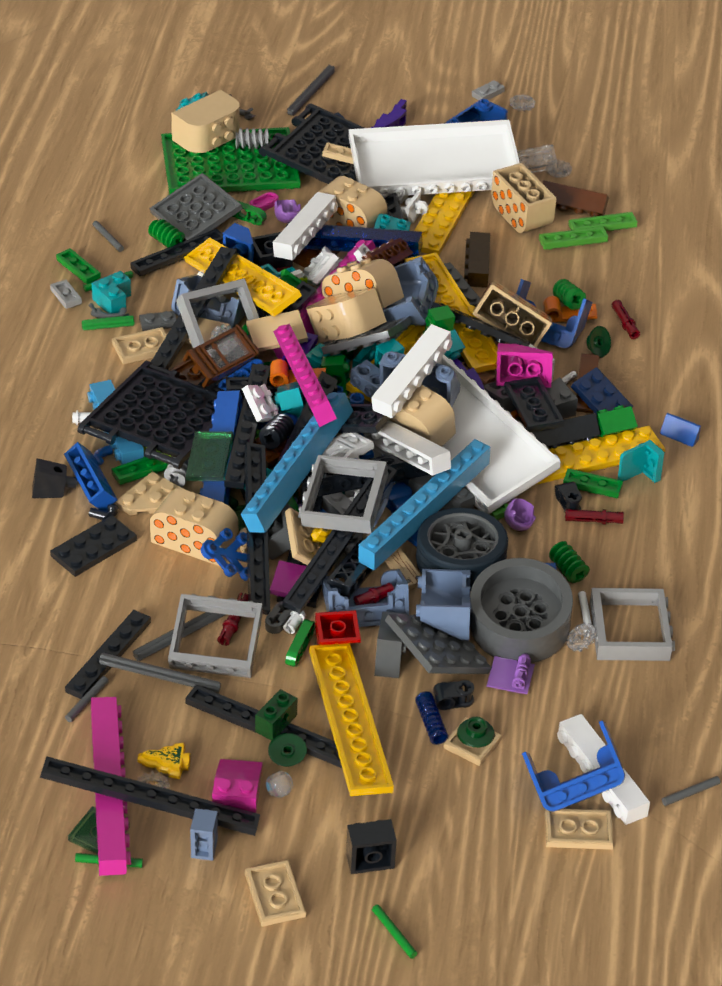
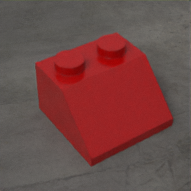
[315,610,361,645]

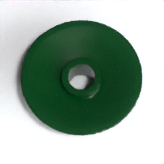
[586,326,611,358]
[457,717,495,748]
[268,733,307,767]

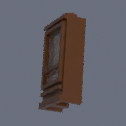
[183,325,260,388]

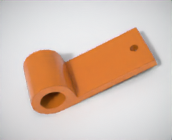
[543,296,598,322]
[270,359,326,387]

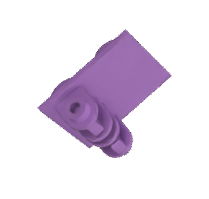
[486,653,535,695]

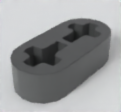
[265,601,292,634]

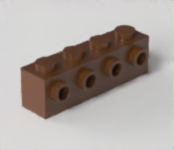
[543,180,609,217]
[362,237,413,267]

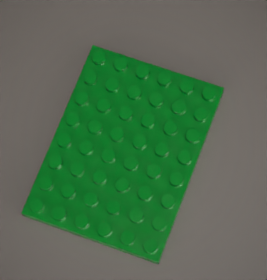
[161,127,301,195]

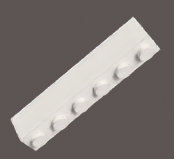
[273,192,338,261]
[371,324,452,418]
[363,420,451,476]
[557,714,650,825]

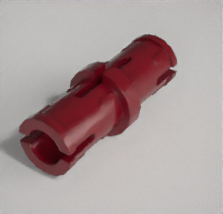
[353,582,394,605]

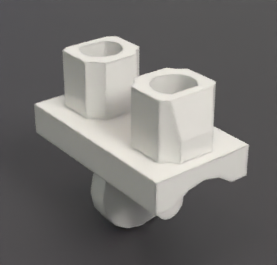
[401,193,429,223]

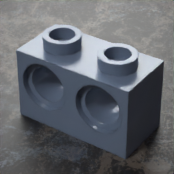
[350,360,380,399]
[190,809,218,861]

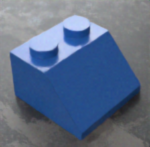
[223,223,253,263]

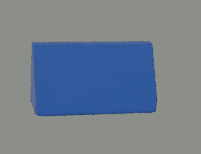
[660,413,701,447]

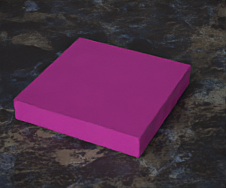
[270,560,309,603]

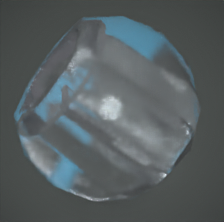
[266,771,293,798]

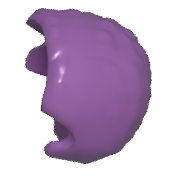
[274,199,301,223]
[504,498,536,531]

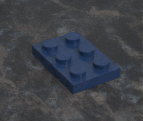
[571,367,633,415]

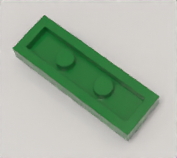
[56,248,101,284]
[111,452,169,485]
[563,468,623,498]

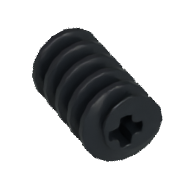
[259,413,294,449]

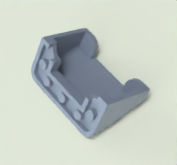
[382,256,438,326]
[171,274,246,329]
[380,351,460,407]
[321,569,409,627]
[416,569,470,640]

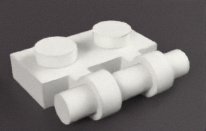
[242,384,279,422]

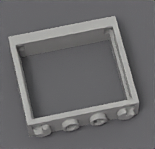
[176,278,259,358]
[298,455,388,534]
[590,588,675,661]
[168,594,263,678]

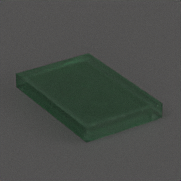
[185,431,234,481]

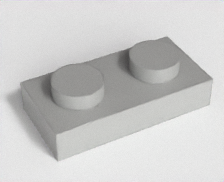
[472,80,505,100]
[50,280,82,309]

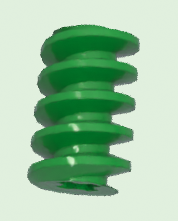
[148,219,185,248]
[553,279,586,310]
[549,541,590,583]

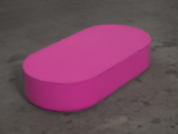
[250,192,279,211]

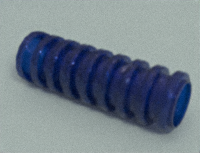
[415,691,448,745]

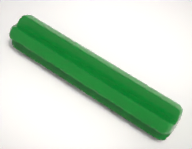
[82,315,134,331]

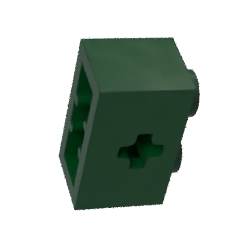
[255,689,298,741]

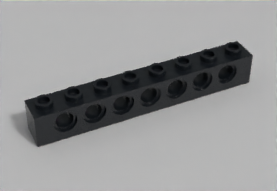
[294,454,430,501]

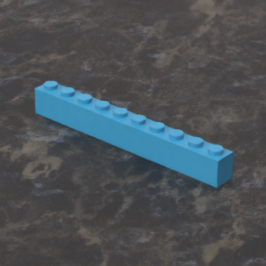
[241,392,353,533]
[358,439,491,570]

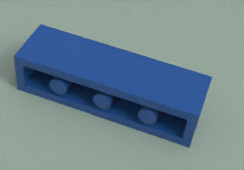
[64,442,118,510]

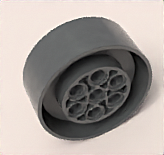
[470,558,573,663]

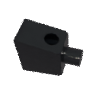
[32,458,77,498]

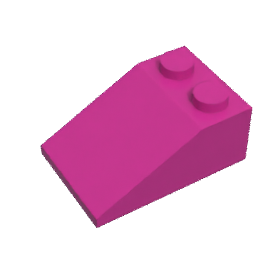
[496,343,553,388]
[212,759,263,813]

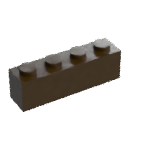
[464,232,490,288]

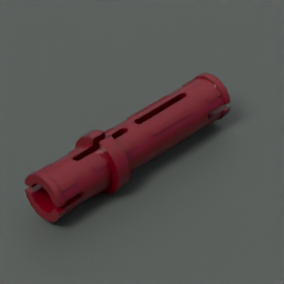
[611,300,640,339]
[565,509,624,525]
[217,593,248,646]

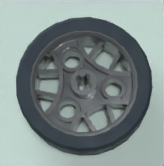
[416,508,508,591]

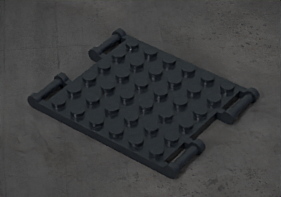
[258,103,364,184]
[77,360,245,470]

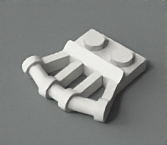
[303,246,338,286]
[322,433,374,459]

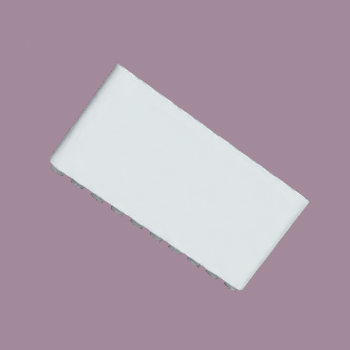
[348,120,520,197]
[438,355,561,514]

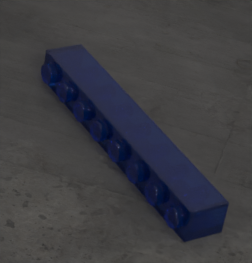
[287,222,422,257]

